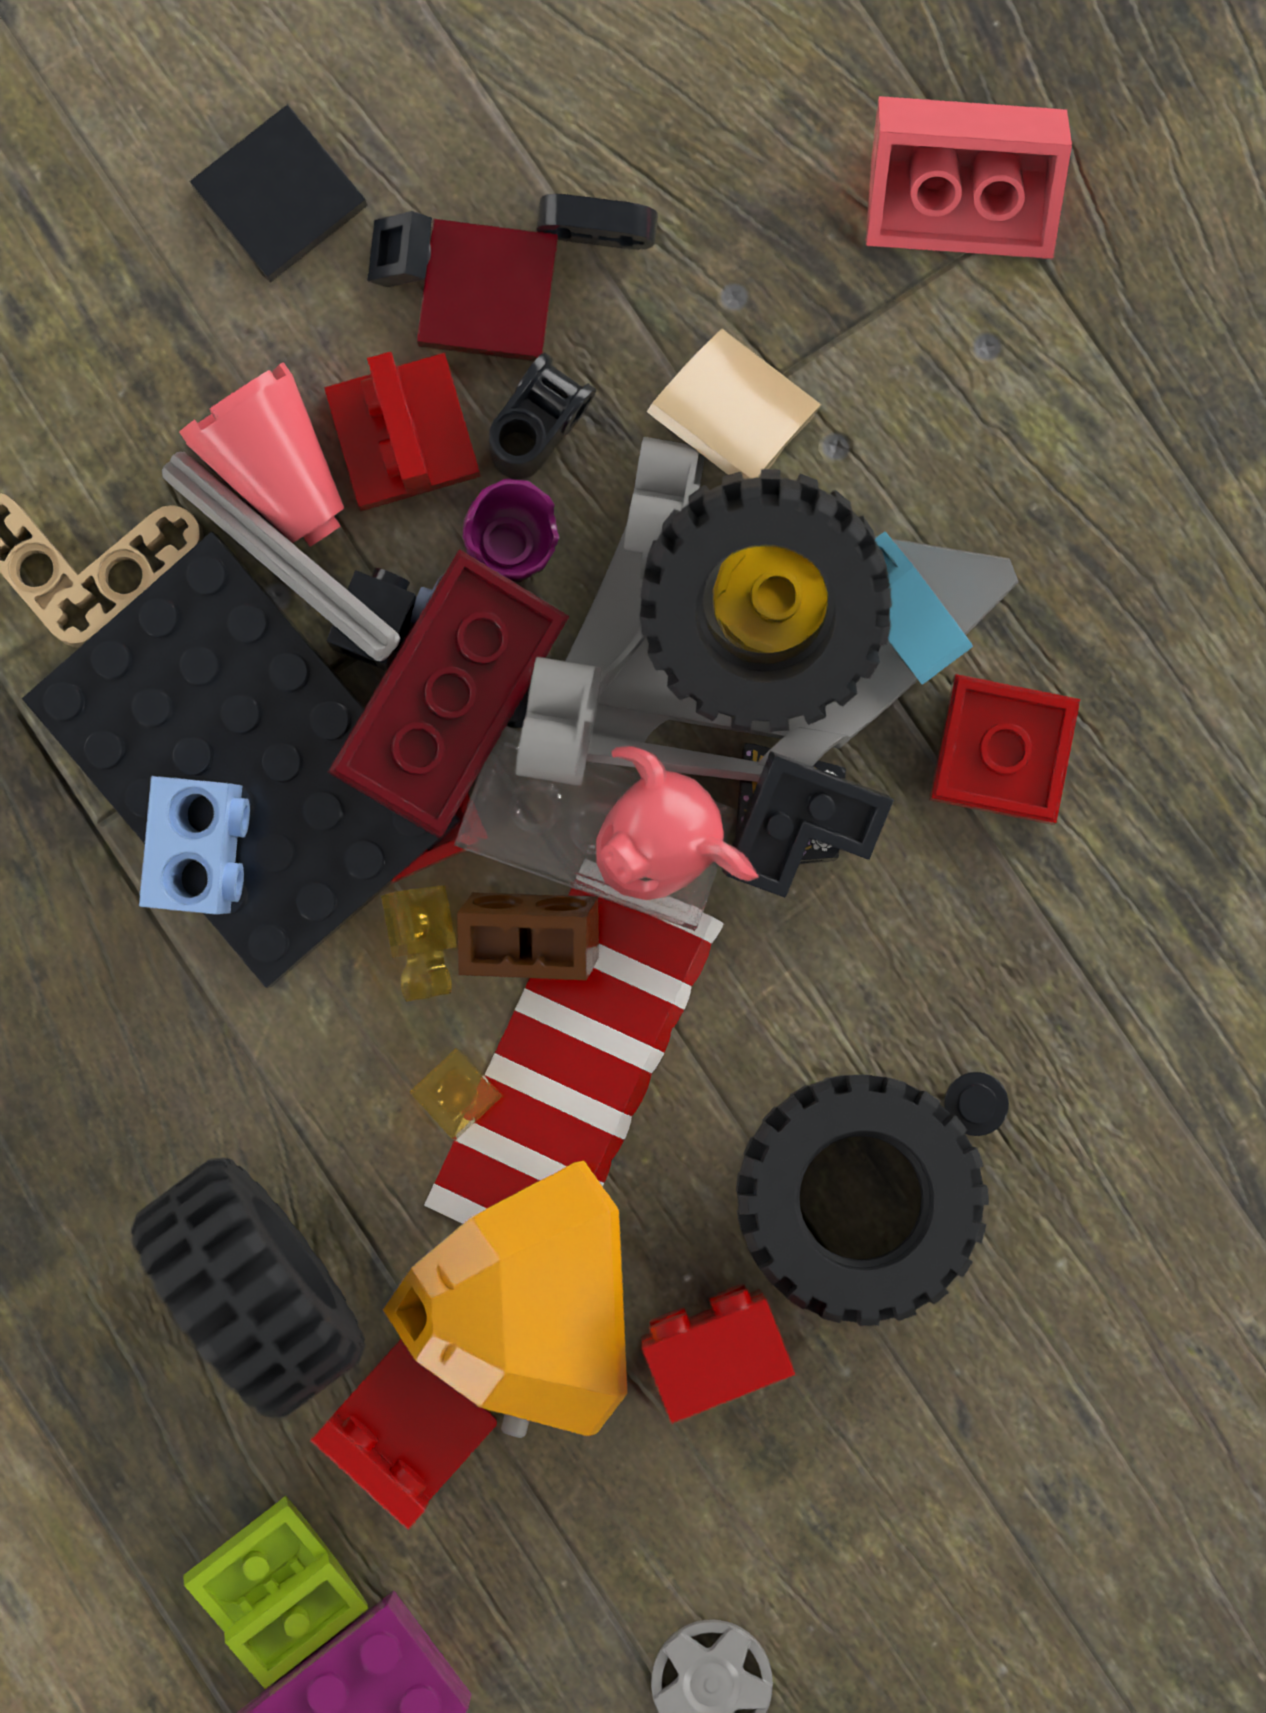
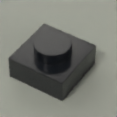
[367,211,432,288]

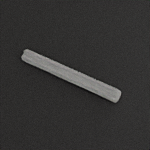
[162,452,400,661]

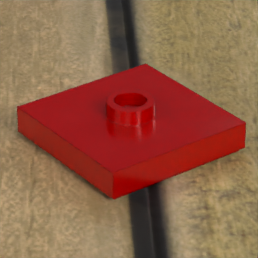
[929,674,1081,825]

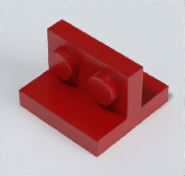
[324,351,481,511]

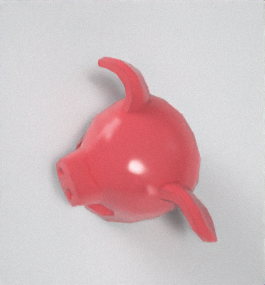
[596,746,758,900]

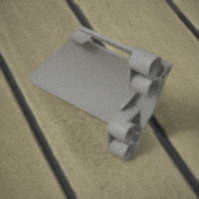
[516,437,1018,786]

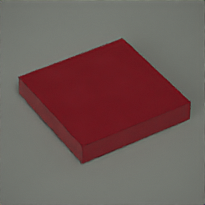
[417,219,558,361]

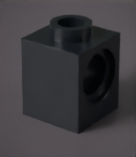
[326,568,416,671]

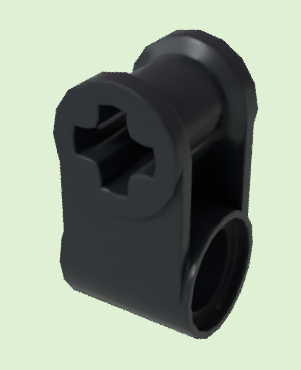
[489,352,597,479]

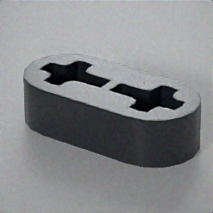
[536,194,658,250]

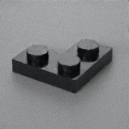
[722,751,894,898]

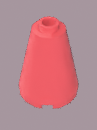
[179,362,345,547]

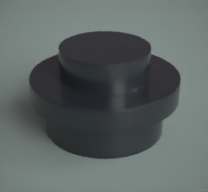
[944,1072,1009,1136]

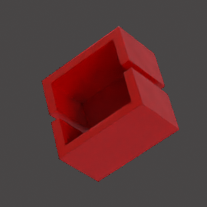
[641,1284,796,1424]

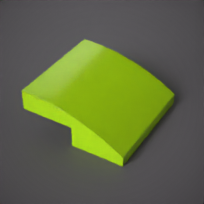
[183,1496,368,1689]

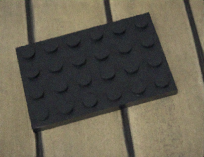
[22,531,462,988]

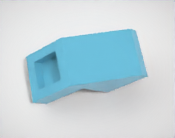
[875,531,973,685]

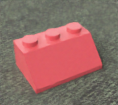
[866,96,1072,259]

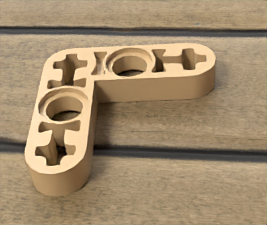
[0,493,204,648]

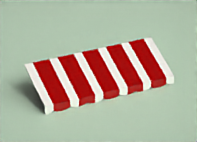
[424,859,724,1224]

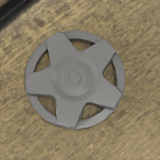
[651,1619,773,1713]

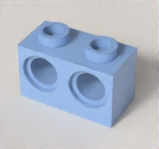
[139,776,250,914]

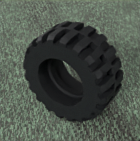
[639,469,892,732]
[736,1074,989,1326]
[131,1158,366,1418]

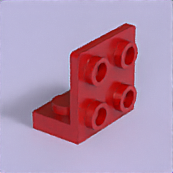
[310,1339,497,1530]

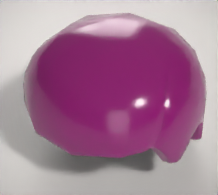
[463,479,559,582]

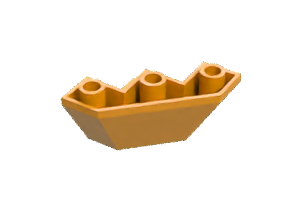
[383,1161,628,1436]

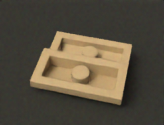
[647,329,821,479]

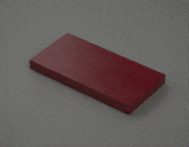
[327,549,570,838]

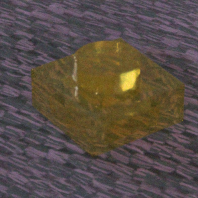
[409,1048,502,1140]

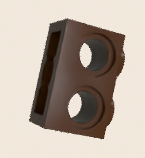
[457,892,599,980]

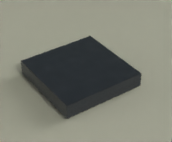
[190,104,368,283]

